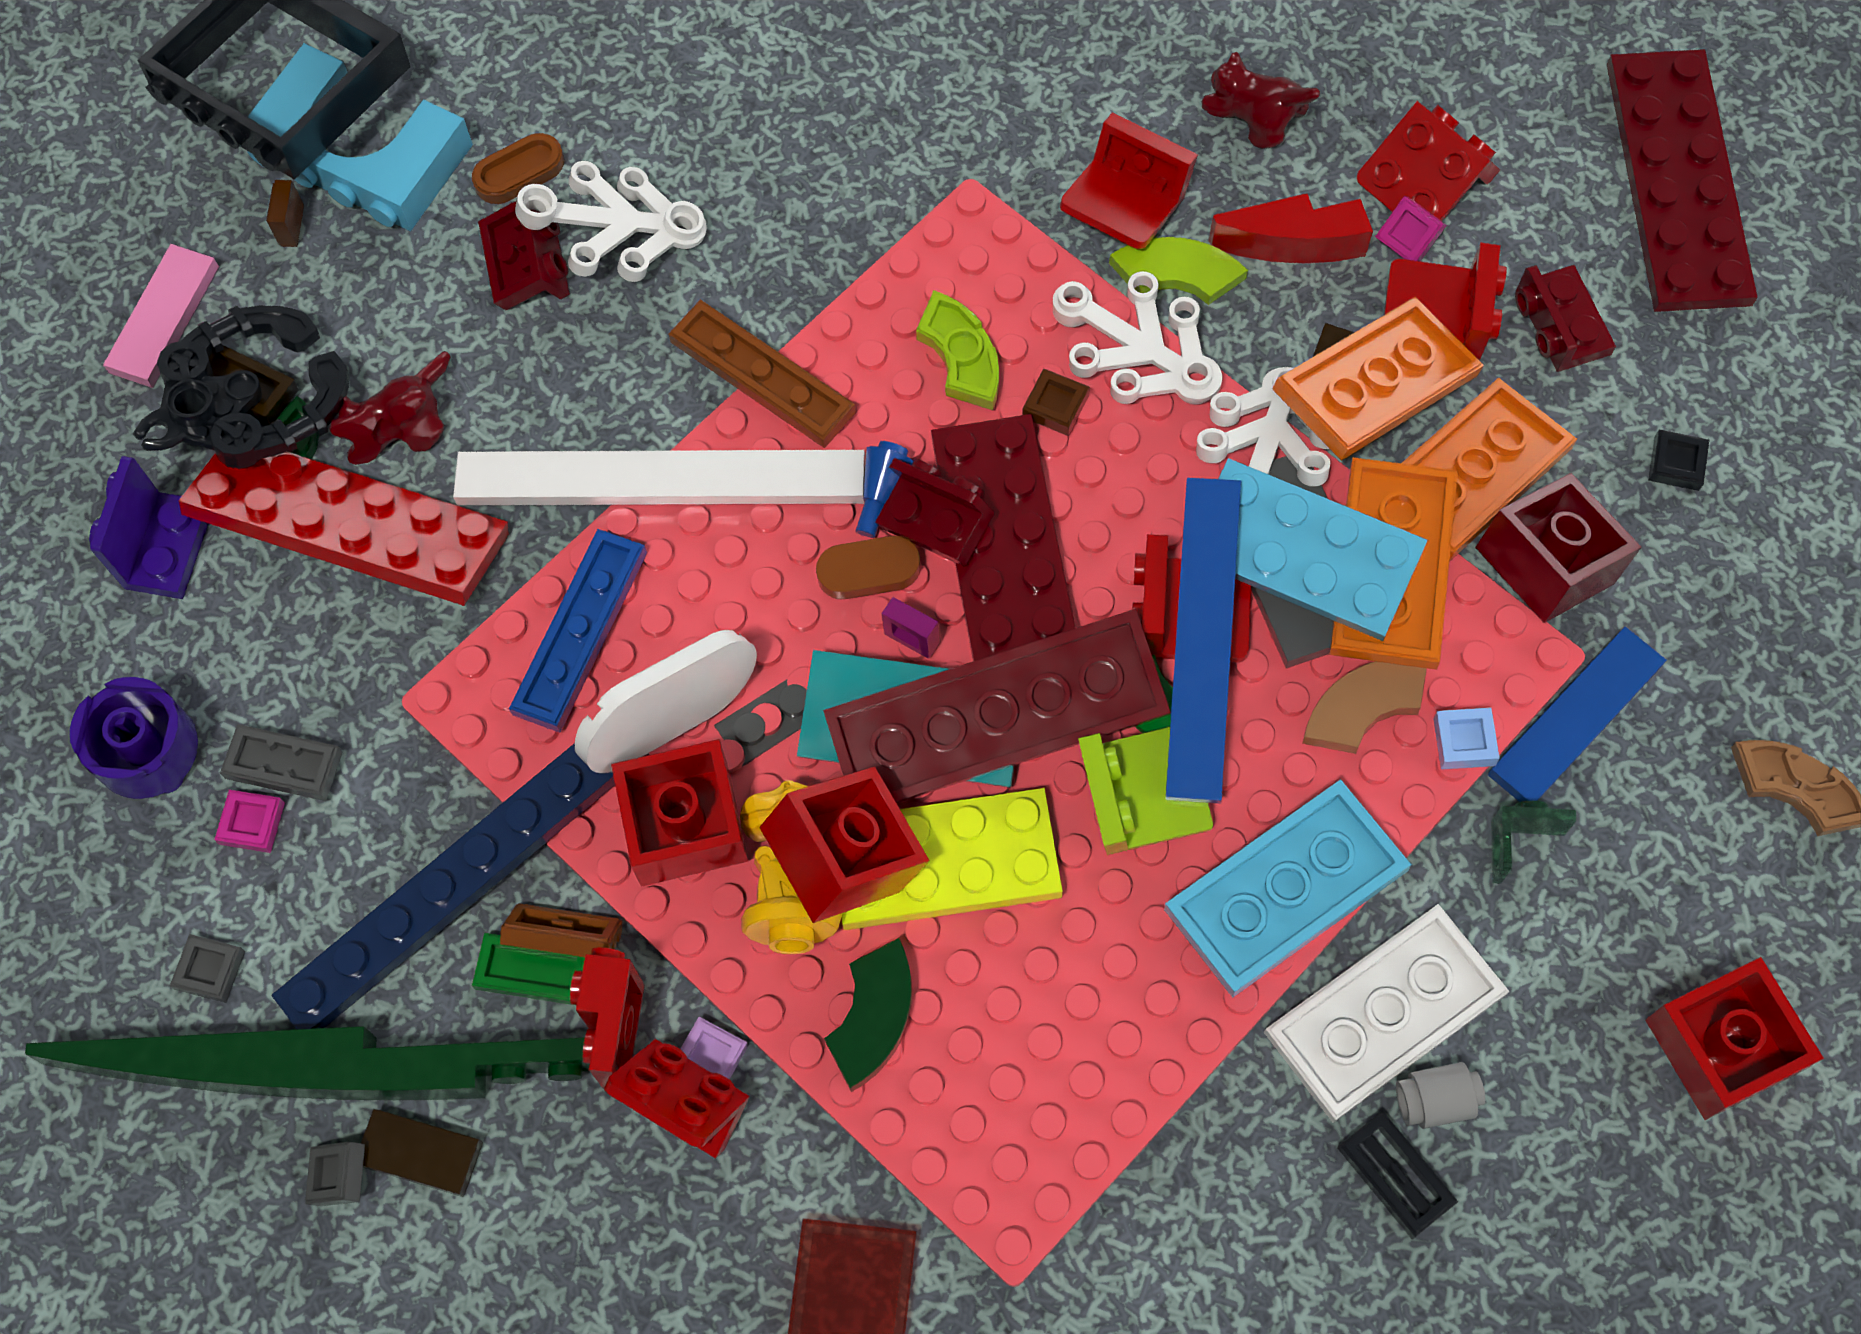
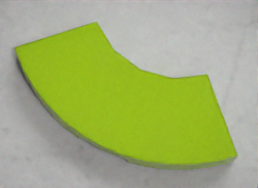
[1109,237,1248,305]
[916,290,999,410]

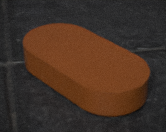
[472,133,564,204]
[816,536,920,599]

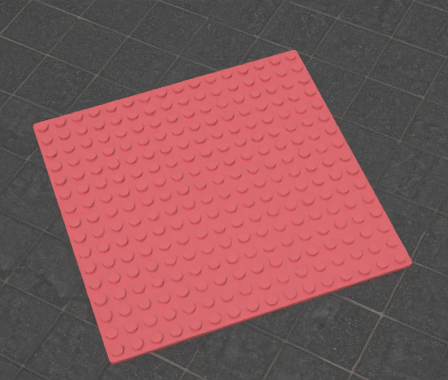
[402,179,1585,1287]

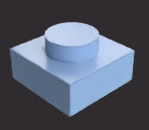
[1433,708,1500,770]

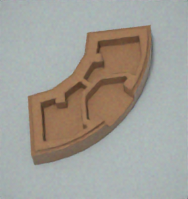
[1302,661,1427,754]
[1731,740,1861,836]

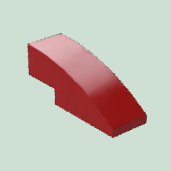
[1209,193,1373,264]

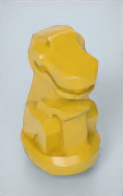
[740,780,842,954]

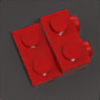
[570,947,645,1092]

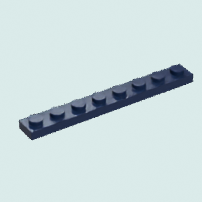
[271,743,649,1030]

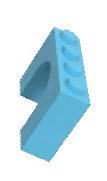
[248,43,473,231]

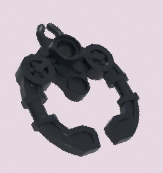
[133,305,349,469]

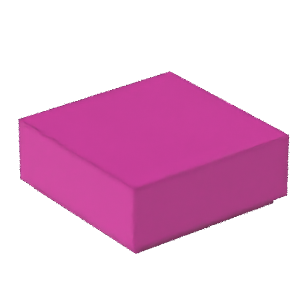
[1375,196,1447,261]
[214,790,285,853]

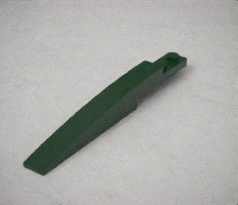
[25,1026,590,1101]

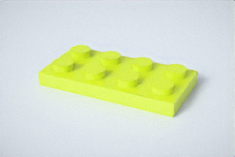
[842,788,1063,930]

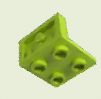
[1078,727,1213,855]

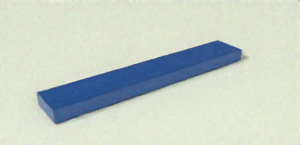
[1166,478,1241,804]

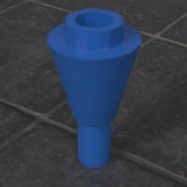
[855,441,913,538]

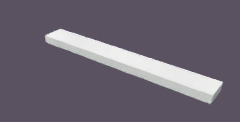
[453,450,865,505]

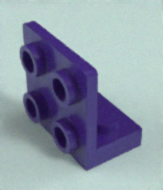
[89,456,208,599]

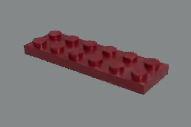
[1607,49,1758,312]
[931,414,1076,661]
[823,609,1171,803]

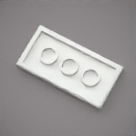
[1264,904,1510,1123]

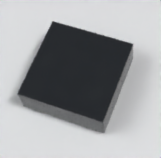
[1648,429,1710,491]

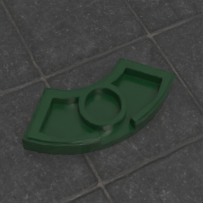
[824,938,912,1092]

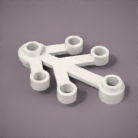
[515,161,707,282]
[1053,271,1222,404]
[1196,367,1330,486]

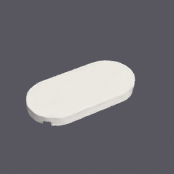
[575,630,757,773]

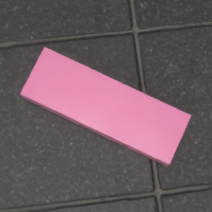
[103,244,219,388]

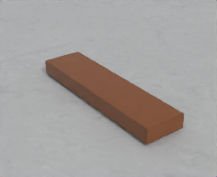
[668,299,856,448]

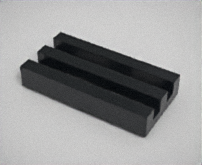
[1337,1111,1458,1239]

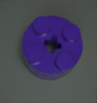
[70,677,198,799]

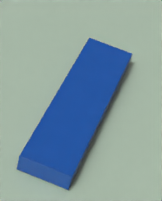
[509,529,647,733]
[1488,626,1667,810]

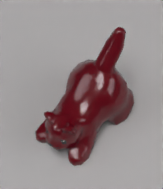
[1201,52,1320,149]
[329,351,451,465]

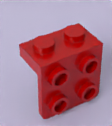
[1357,101,1500,221]
[1060,112,1198,249]
[1384,242,1507,361]
[1132,534,1251,663]
[604,1039,750,1159]

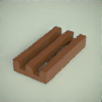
[500,903,623,957]

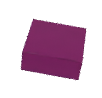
[881,597,940,659]

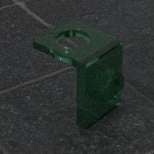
[1491,801,1576,884]

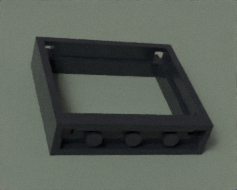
[137,0,411,180]

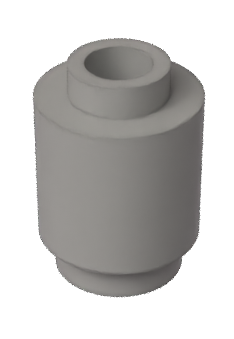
[1396,1062,1485,1129]

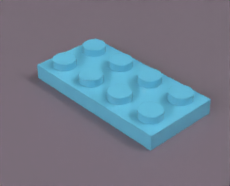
[1218,458,1428,641]
[1164,779,1412,998]

